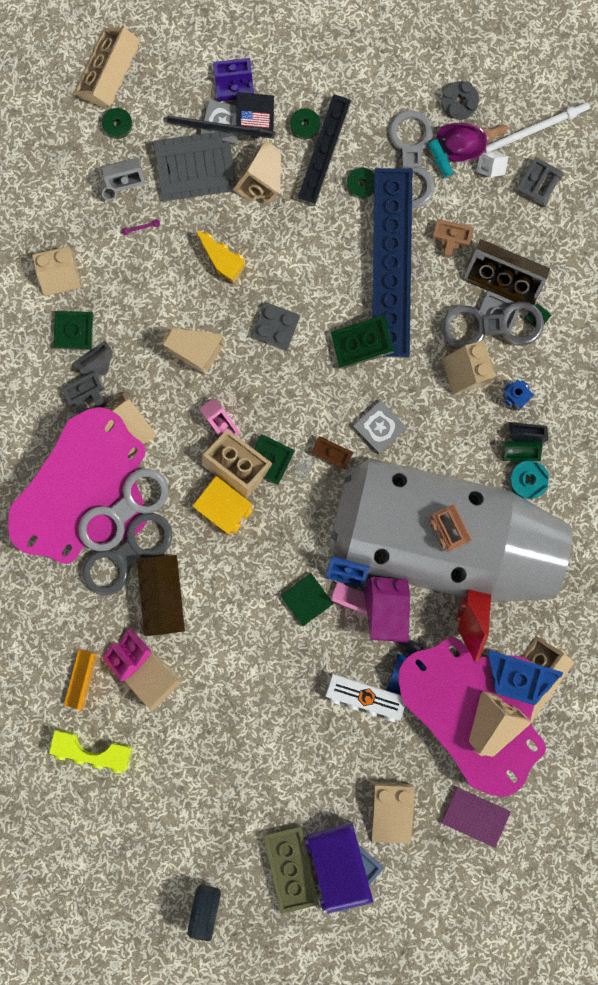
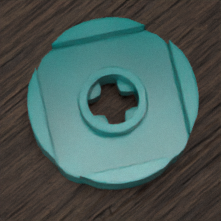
[510,461,549,499]

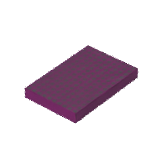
[441,787,511,848]

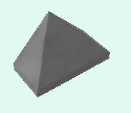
[74,341,113,375]

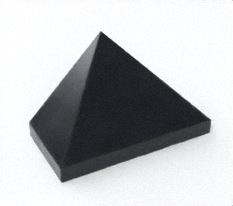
[509,422,549,444]

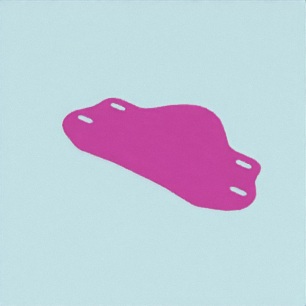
[8,407,146,564]
[399,637,546,797]

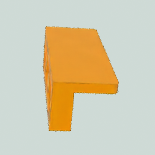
[64,649,98,712]

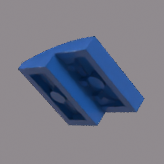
[326,556,370,588]

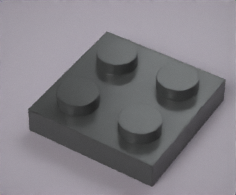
[252,302,300,351]

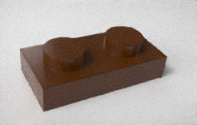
[311,436,353,470]

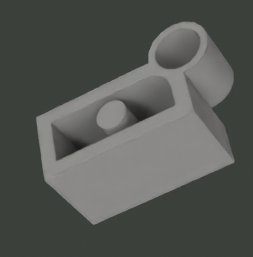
[101,157,146,201]

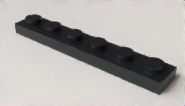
[298,94,351,206]

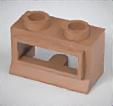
[429,504,472,553]

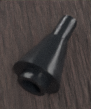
[397,639,425,656]

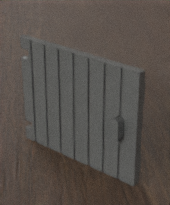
[154,131,236,202]

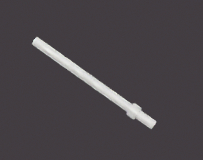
[485,102,590,152]

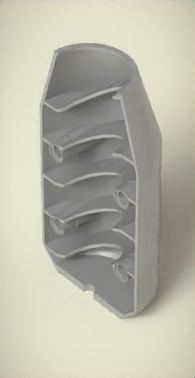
[329,458,572,602]

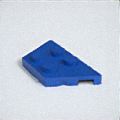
[488,650,563,705]

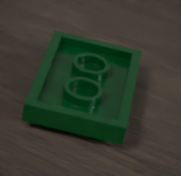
[331,315,395,369]

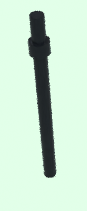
[167,115,275,139]

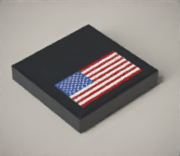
[236,92,274,131]

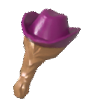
[436,123,508,162]

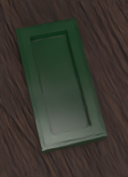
[502,441,543,461]

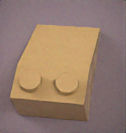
[372,782,415,844]

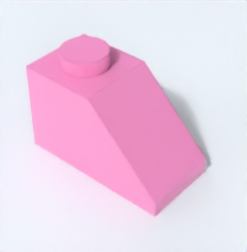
[199,398,240,437]

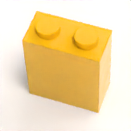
[193,476,254,535]

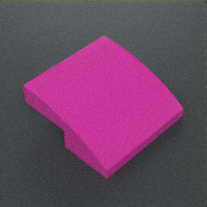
[103,629,152,681]

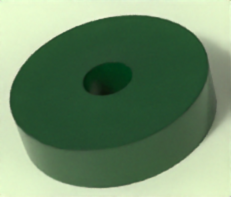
[102,108,133,139]
[290,108,320,140]
[347,167,374,199]

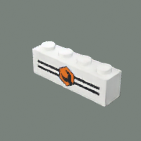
[326,673,405,722]

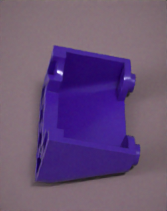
[305,822,374,914]

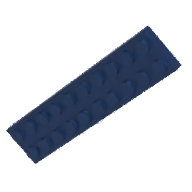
[372,168,413,358]

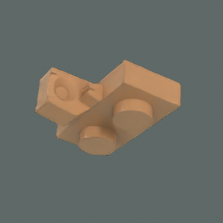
[432,219,474,258]

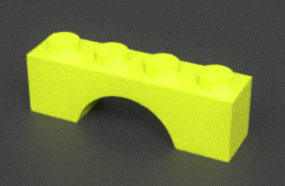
[49,729,133,773]

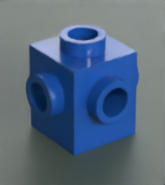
[502,379,534,411]

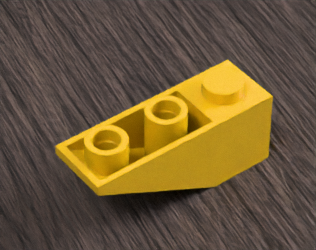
[197,230,246,284]

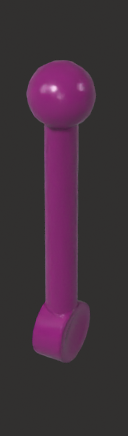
[122,219,160,235]

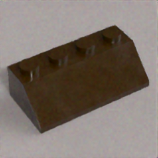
[463,239,550,305]
[136,555,185,636]

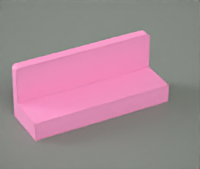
[331,582,367,615]

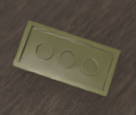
[263,826,319,914]

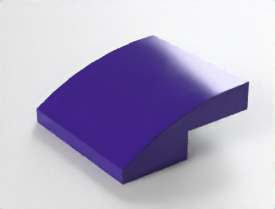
[213,58,254,102]

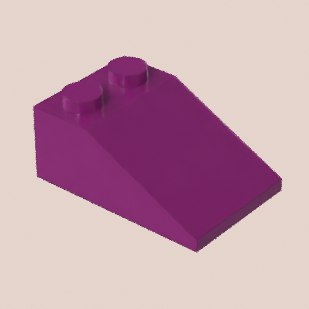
[364,577,410,642]

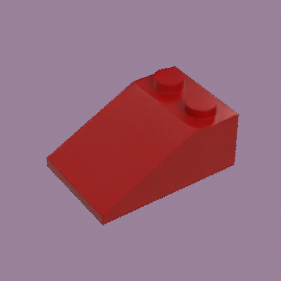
[456,590,491,663]

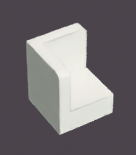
[477,151,509,177]

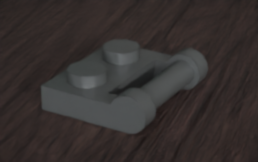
[516,157,564,207]

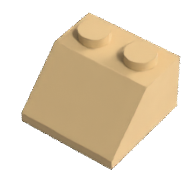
[32,246,81,296]

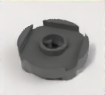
[441,81,479,120]

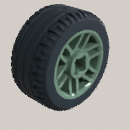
[187,885,221,941]

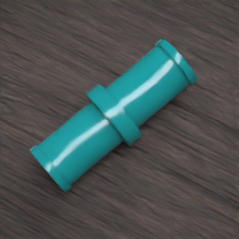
[427,139,455,179]

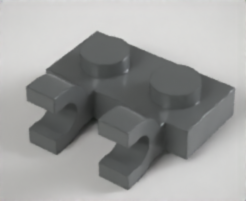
[62,372,107,414]

